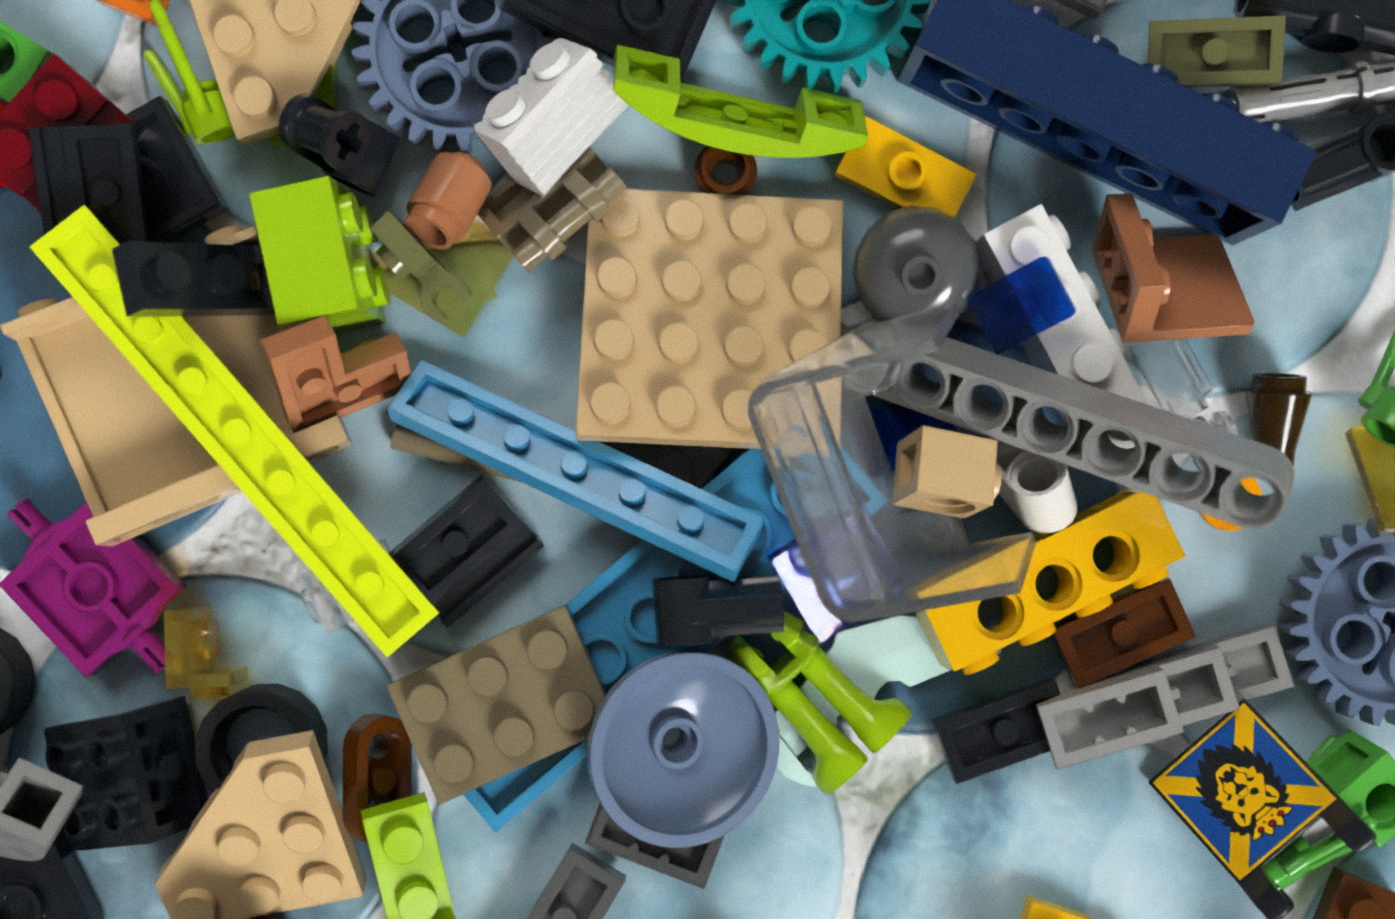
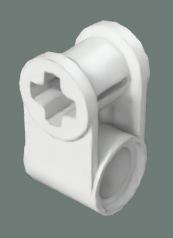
[987,437,1077,534]

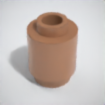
[405,152,492,250]

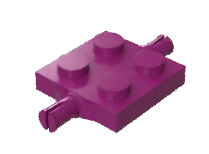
[0,498,188,677]

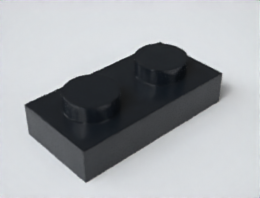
[931,678,1061,784]

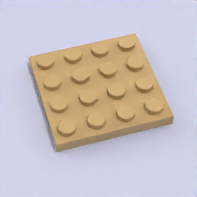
[576,189,843,453]

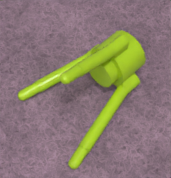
[143,0,235,145]

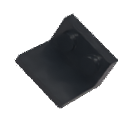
[44,696,208,851]

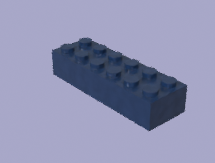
[897,0,1317,246]

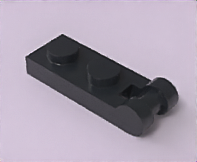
[112,241,275,317]

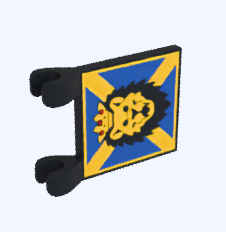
[1148,698,1377,919]

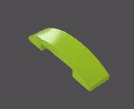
[613,45,868,158]

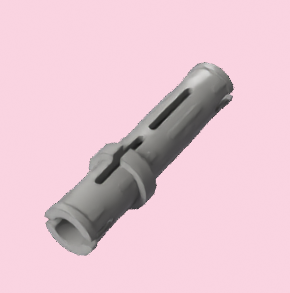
[1227,61,1395,123]

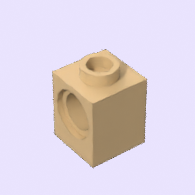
[892,425,1002,519]

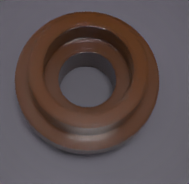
[694,146,757,195]

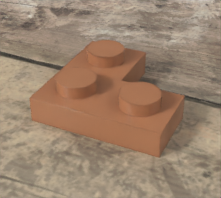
[260,315,411,434]

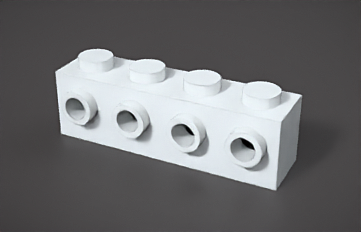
[976,204,1161,449]

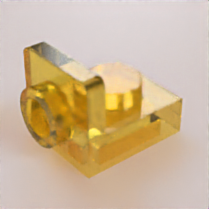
[164,604,248,699]

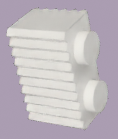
[474,38,628,197]

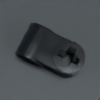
[279,93,400,197]

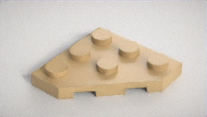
[189,0,361,146]
[155,730,366,919]

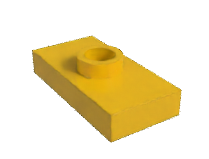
[834,116,977,218]

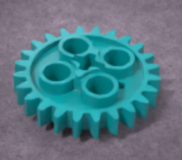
[725,0,931,93]

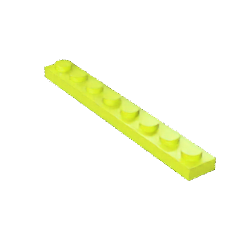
[29,205,440,657]

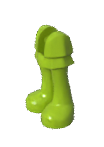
[727,611,913,796]

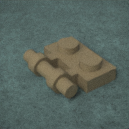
[478,147,627,273]

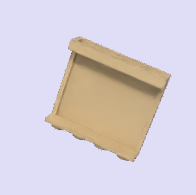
[0,225,353,547]

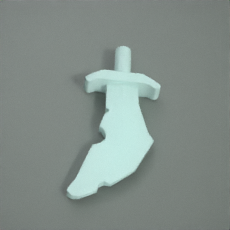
[774,615,1002,787]

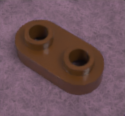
[343,713,412,843]

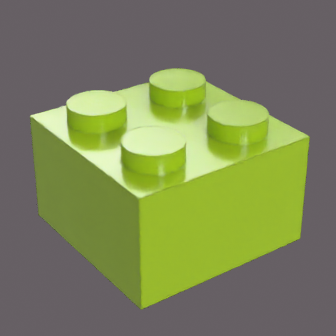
[249,176,391,334]

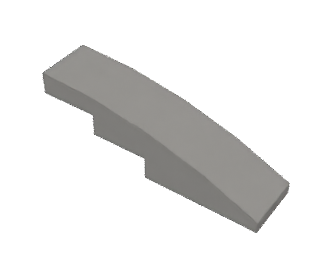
[1036,623,1294,769]

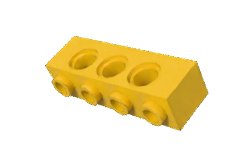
[908,487,1186,675]

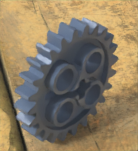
[352,0,556,154]
[1278,518,1395,726]

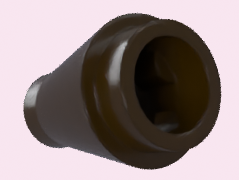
[1245,373,1313,465]

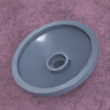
[587,650,779,848]

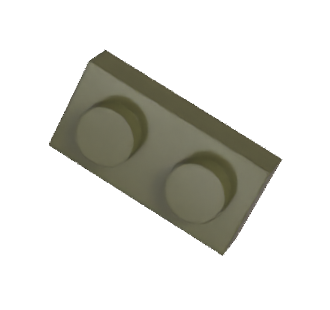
[1147,16,1286,87]

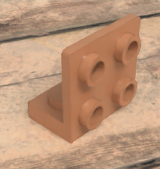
[1092,193,1255,343]

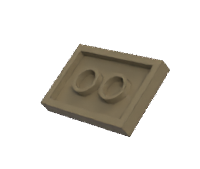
[386,604,607,805]

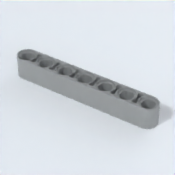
[832,317,1295,530]

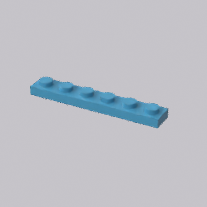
[388,360,764,582]

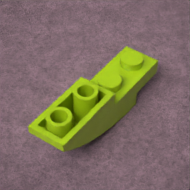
[361,792,456,919]

